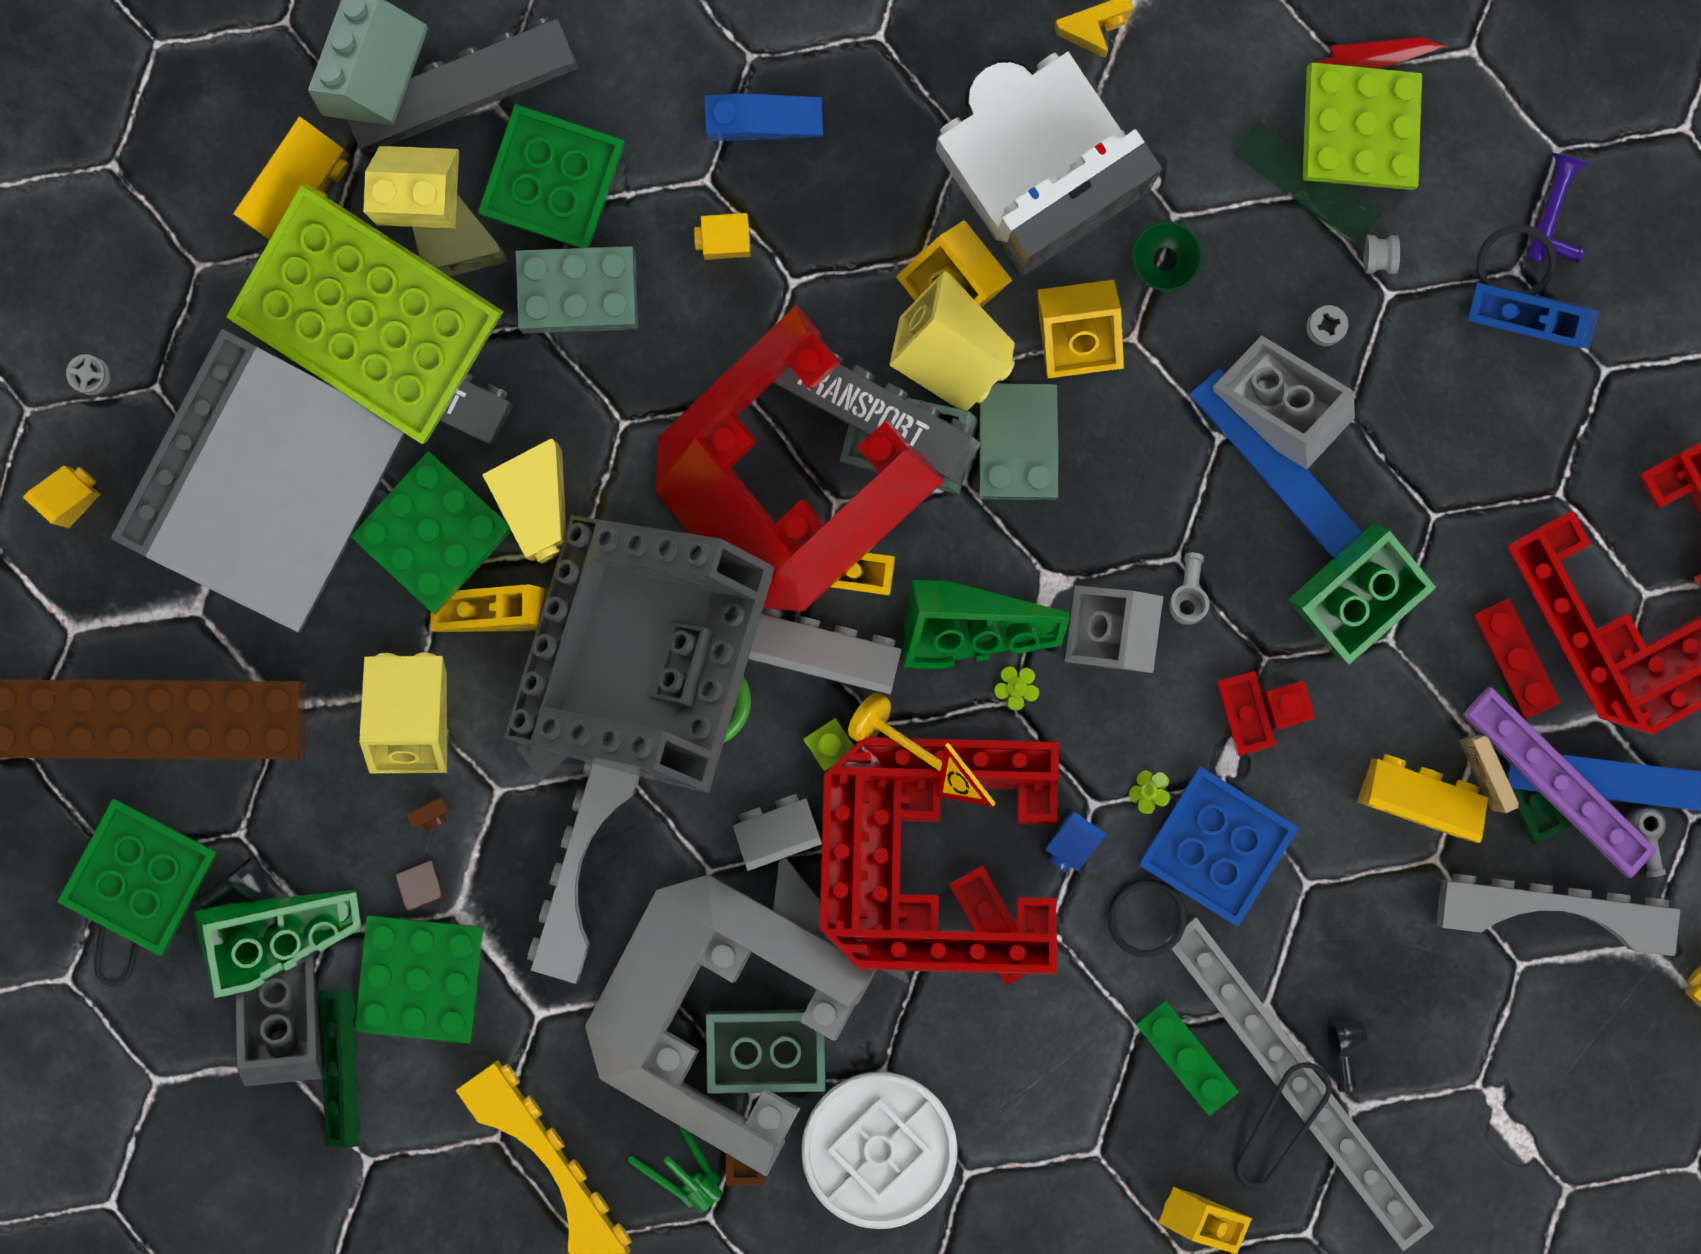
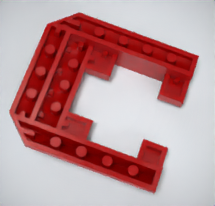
[655,306,944,611]
[1506,442,1701,734]
[820,737,1059,975]

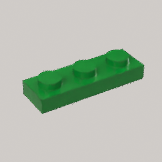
[1135,1000,1239,1116]

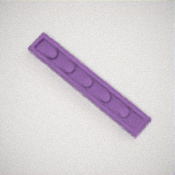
[1461,687,1657,878]

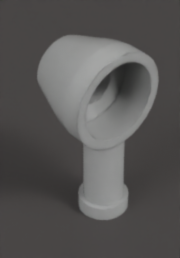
[1169,552,1209,625]
[1626,804,1666,878]

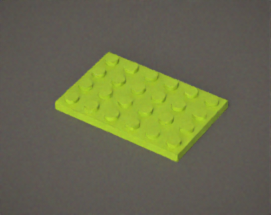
[226,184,504,444]

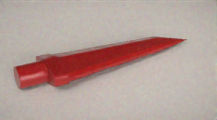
[1313,37,1446,69]

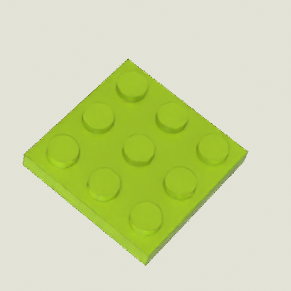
[1303,63,1422,190]

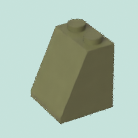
[412,194,507,277]

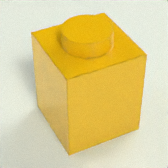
[694,213,751,260]

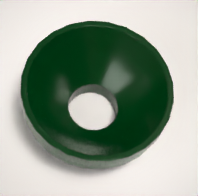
[1131,221,1202,292]

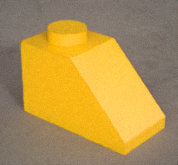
[23,466,101,528]
[831,553,895,595]
[1158,1187,1252,1254]

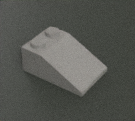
[1213,335,1355,469]

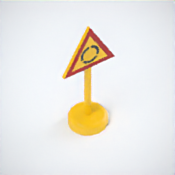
[848,692,996,807]

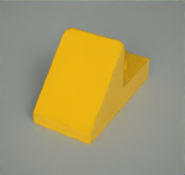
[1054,0,1134,58]

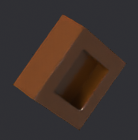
[406,796,452,831]
[726,1153,765,1185]

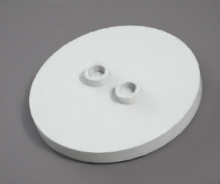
[802,1071,957,1229]

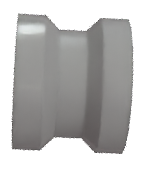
[1363,235,1400,274]
[1306,305,1348,347]
[66,354,111,395]

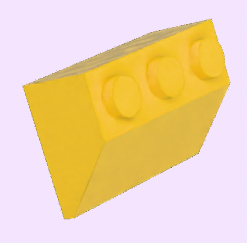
[233,117,350,240]
[1357,754,1488,843]

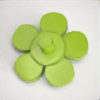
[994,666,1039,710]
[1129,770,1170,814]

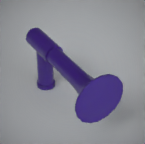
[1527,152,1589,264]

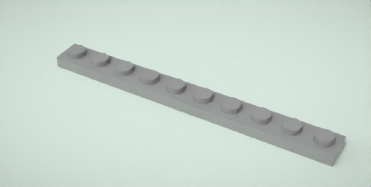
[1165,917,1434,1251]

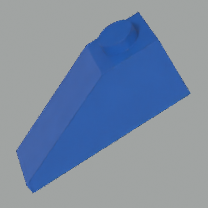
[705,94,823,142]
[1468,283,1600,348]

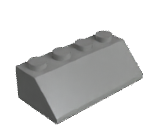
[748,608,902,695]

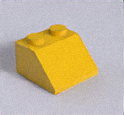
[896,220,1012,307]
[1037,280,1124,378]

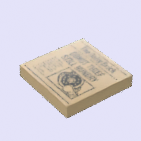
[1460,735,1519,813]

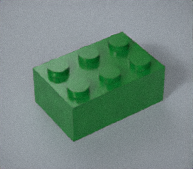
[1288,523,1436,665]

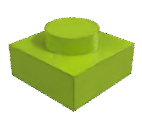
[803,718,854,771]

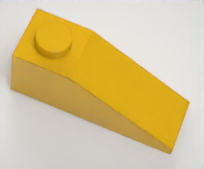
[431,584,549,632]

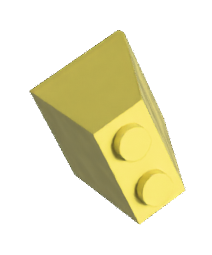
[363,146,459,229]
[890,271,1015,411]
[482,438,566,564]
[359,652,447,773]

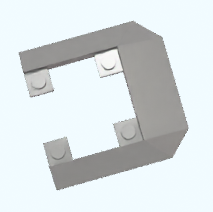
[585,875,876,1176]

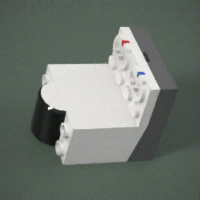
[936,52,1162,278]

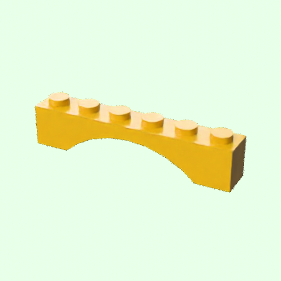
[456,1060,632,1254]

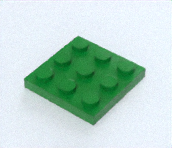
[478,104,625,248]
[350,451,511,615]
[58,799,218,956]
[355,915,484,1044]

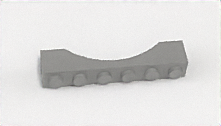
[527,762,640,984]
[1436,873,1680,956]

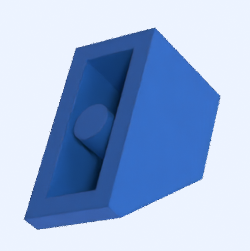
[1044,810,1106,872]

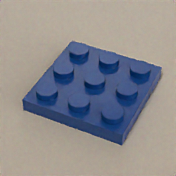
[1138,766,1299,927]

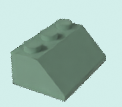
[308,0,428,126]

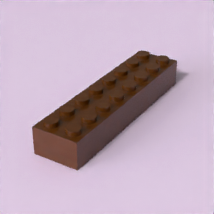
[0,680,305,760]

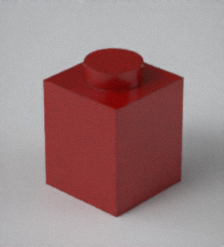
[1261,681,1315,729]

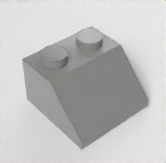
[1065,585,1163,673]
[733,794,822,871]

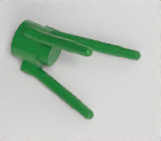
[628,1126,723,1213]

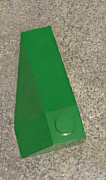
[903,580,1070,669]
[194,890,361,998]

